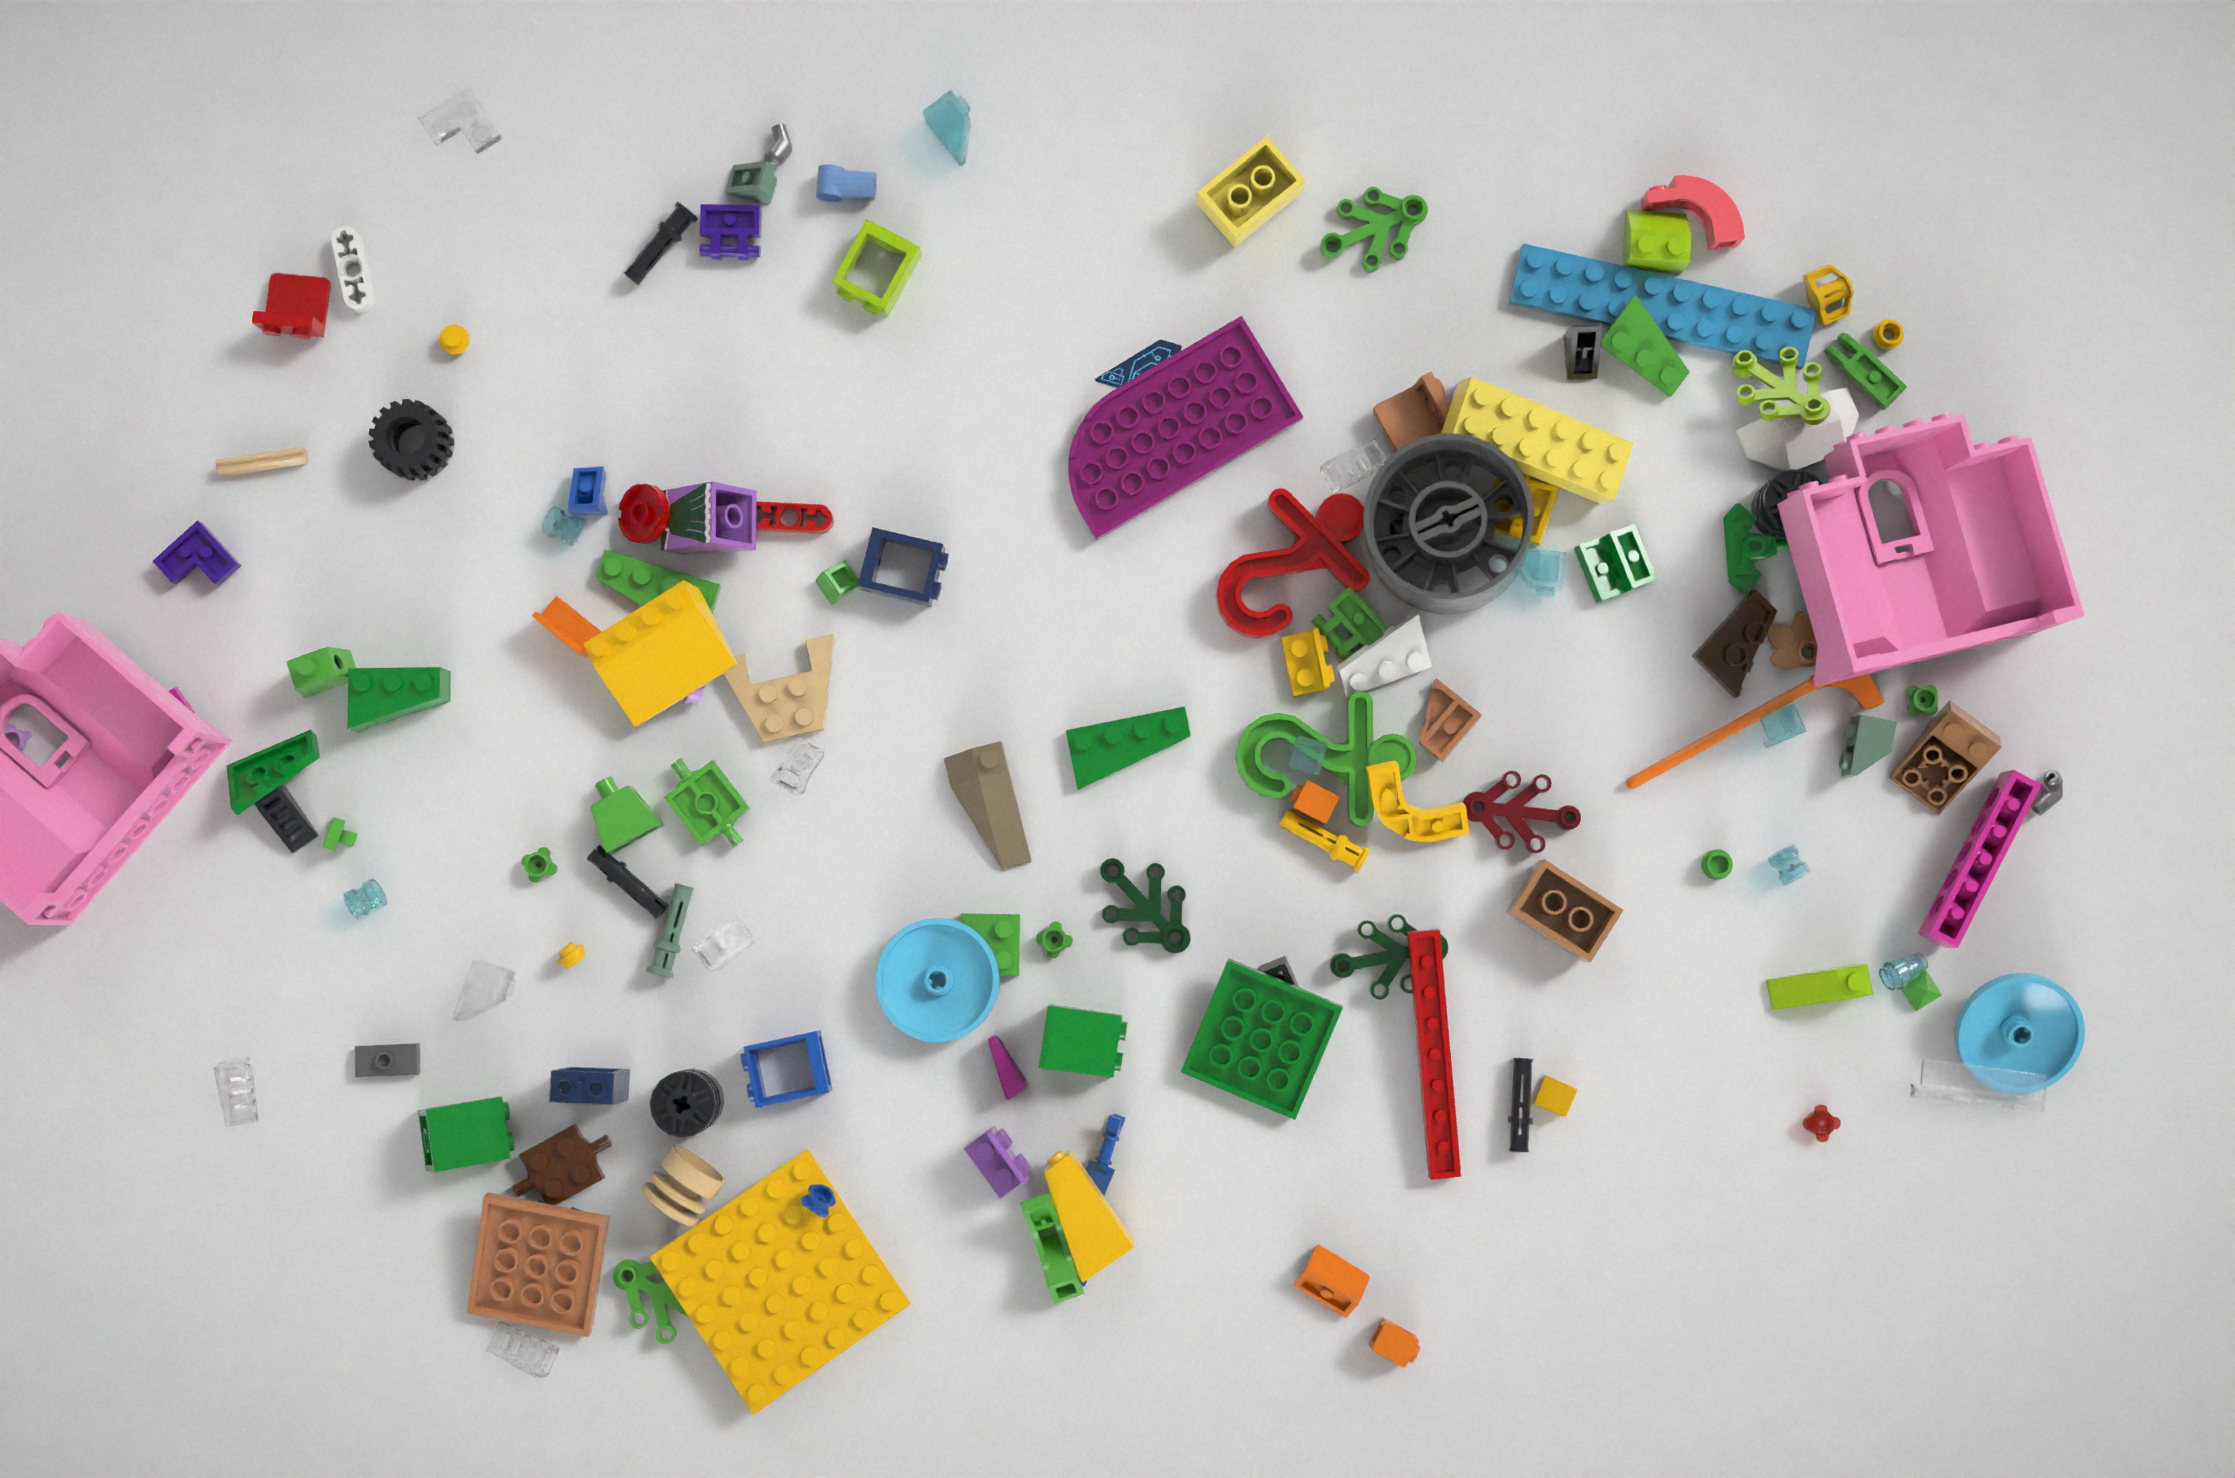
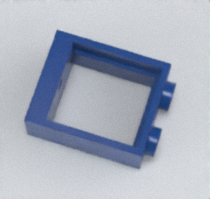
[741,1030,833,1108]

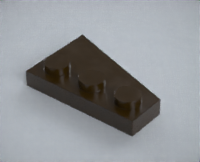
[1692,590,1777,698]

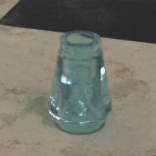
[1879,952,1928,991]

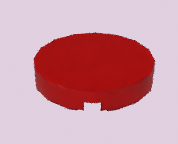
[618,483,670,544]

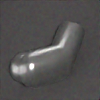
[764,123,792,166]
[2030,770,2063,816]

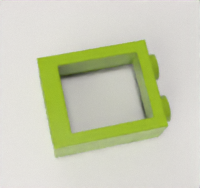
[832,219,922,317]

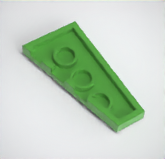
[595,549,721,614]

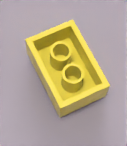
[1196,136,1305,248]

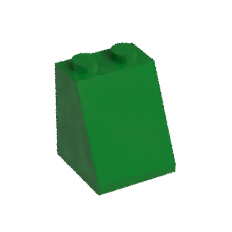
[1038,1004,1128,1077]
[418,1096,514,1172]

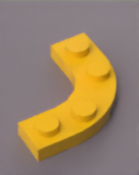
[1366,760,1469,842]

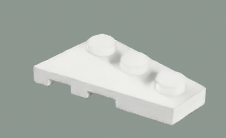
[1336,610,1432,697]

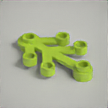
[1732,347,1830,425]

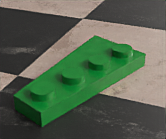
[1066,706,1191,790]

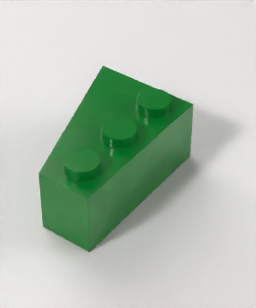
[347,667,451,733]

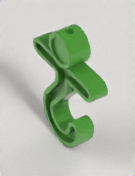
[1235,691,1417,827]

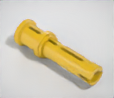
[1279,809,1371,873]

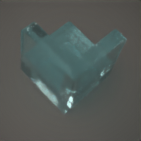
[1760,703,1806,748]
[1288,736,1327,776]

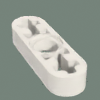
[331,226,375,313]

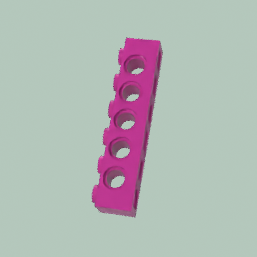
[1918,770,2042,948]

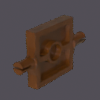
[512,1123,612,1205]

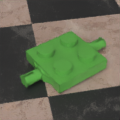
[664,758,751,848]

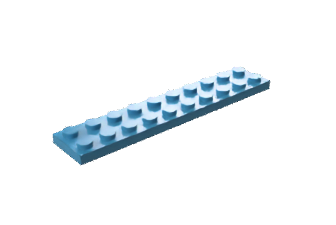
[1509,243,1817,370]

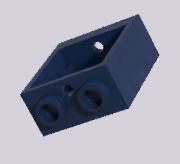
[858,527,949,607]
[549,1067,630,1105]

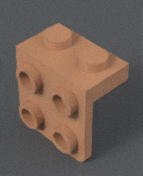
[1373,372,1451,451]

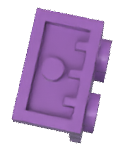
[964,1126,1031,1199]

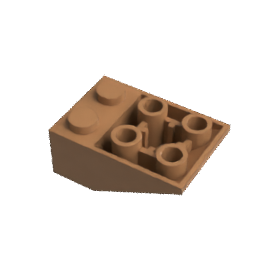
[1889,700,2002,815]

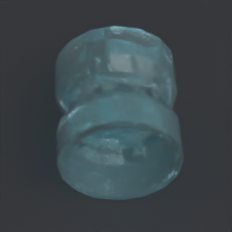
[542,506,584,546]
[1767,844,1810,886]
[343,878,387,920]

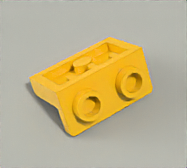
[1281,628,1334,697]

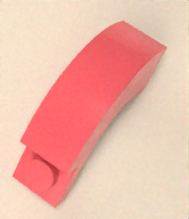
[1640,175,1745,251]

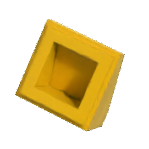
[1533,1075,1577,1117]

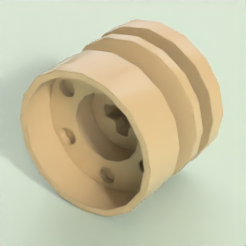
[641,1144,726,1227]

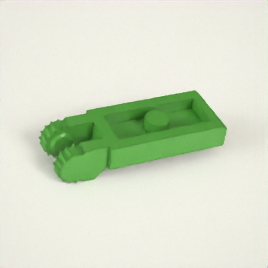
[1824,332,1907,411]

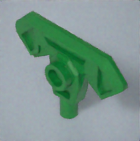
[1723,503,1790,594]

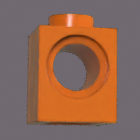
[1290,780,1340,825]
[1368,1317,1420,1368]

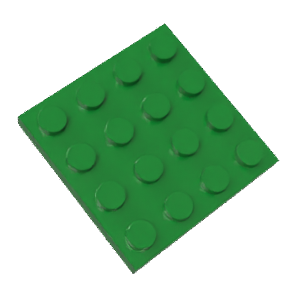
[1181,958,1343,1120]

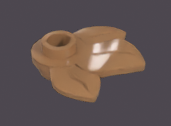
[1767,611,1818,670]

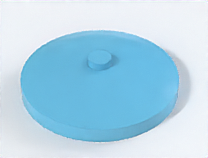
[875,918,1000,1042]
[1955,973,2085,1094]

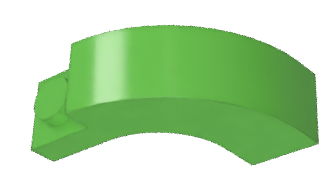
[1020,1193,1084,1304]

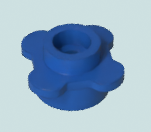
[801,1184,836,1217]

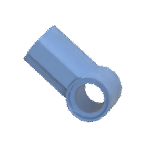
[816,164,877,202]

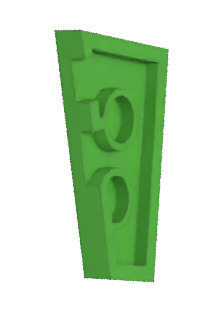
[1601,294,1690,397]

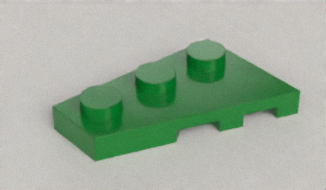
[226,729,320,815]

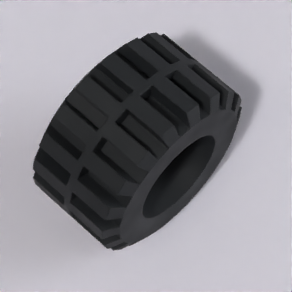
[368,399,454,481]

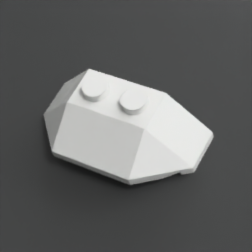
[1735,387,1859,471]

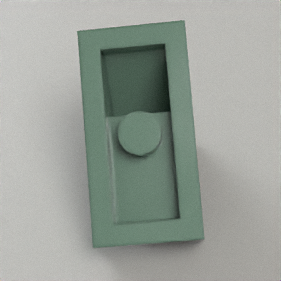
[725,161,777,205]

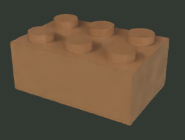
[1506,859,1623,962]

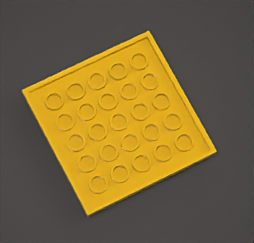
[650,1149,911,1415]

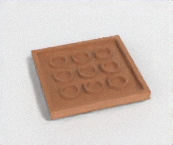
[467,1192,610,1337]

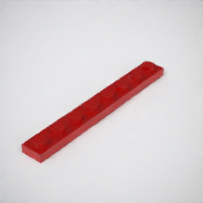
[1407,929,1461,1180]

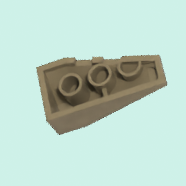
[944,741,1032,869]

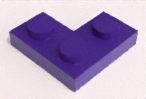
[153,520,242,586]

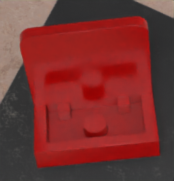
[252,273,331,339]

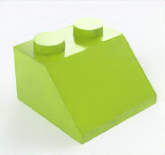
[1622,209,1692,274]

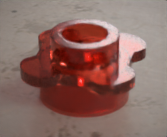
[1803,1105,1841,1142]

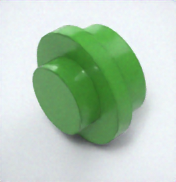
[1701,849,1733,880]

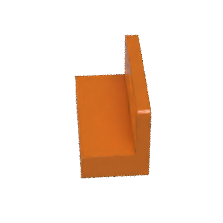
[532,596,602,658]
[1293,1245,1370,1319]

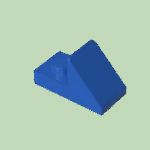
[568,466,608,516]

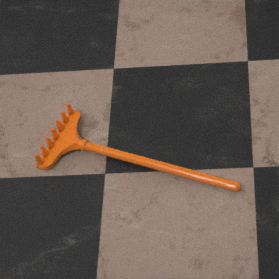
[1626,674,1885,789]

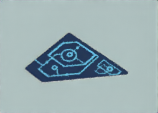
[1095,339,1182,388]

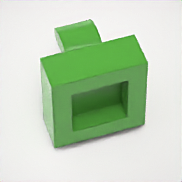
[323,816,358,851]

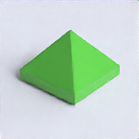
[1899,969,1942,1011]

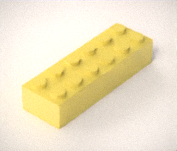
[1441,377,1634,504]

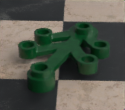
[1100,858,1191,953]
[1329,914,1448,1000]

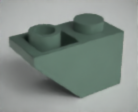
[1839,715,1897,778]

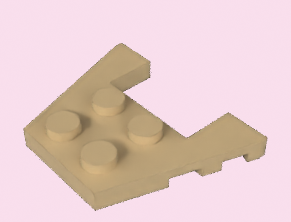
[723,634,835,743]

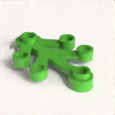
[1320,187,1428,272]
[613,1259,688,1344]

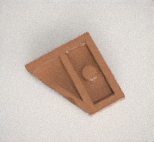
[1419,678,1482,763]

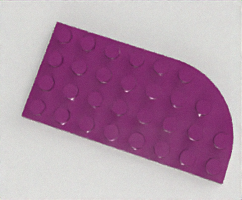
[1068,316,1304,541]

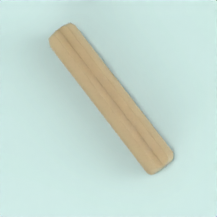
[216,447,308,476]

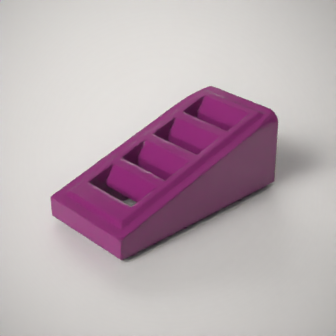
[988,1035,1029,1101]

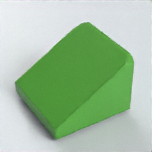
[816,560,859,605]

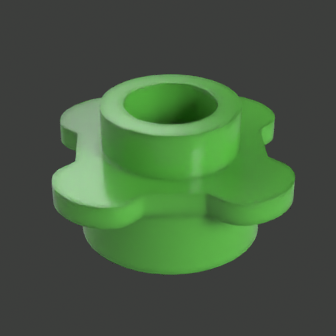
[1906,685,1938,715]
[521,847,557,883]
[1036,921,1073,958]

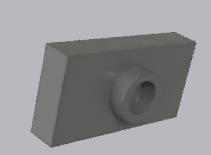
[355,1043,420,1077]

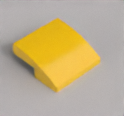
[1493,474,1560,546]

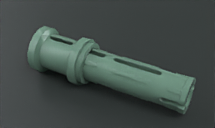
[646,883,694,978]

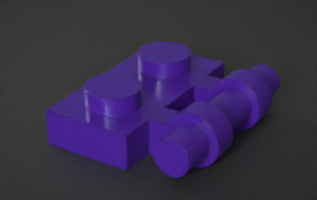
[699,204,762,261]

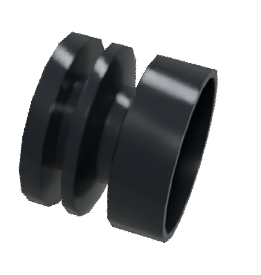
[1751,469,1823,539]
[650,1068,724,1137]

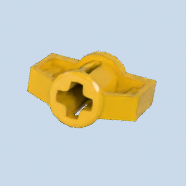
[1802,264,1854,326]

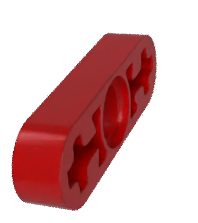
[756,501,834,534]

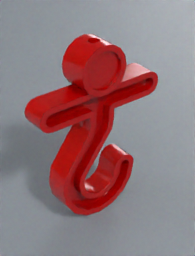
[1215,488,1370,638]

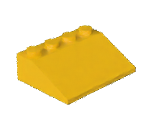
[583,580,738,727]

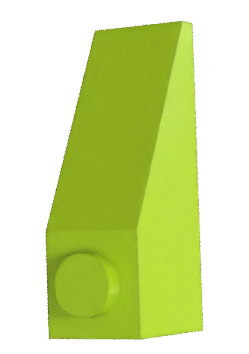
[1766,964,1874,1010]

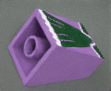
[661,481,756,554]

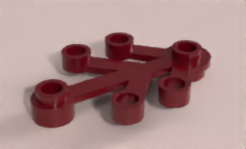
[1463,771,1581,854]

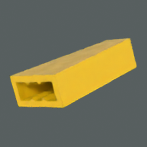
[1044,1149,1135,1282]

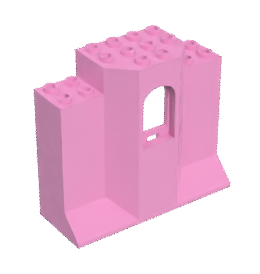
[1777,413,2085,687]
[0,611,233,926]

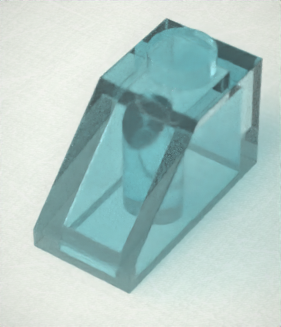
[922,90,971,166]
[1507,546,1567,597]

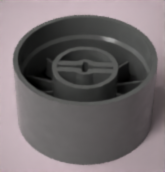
[1363,433,1534,614]

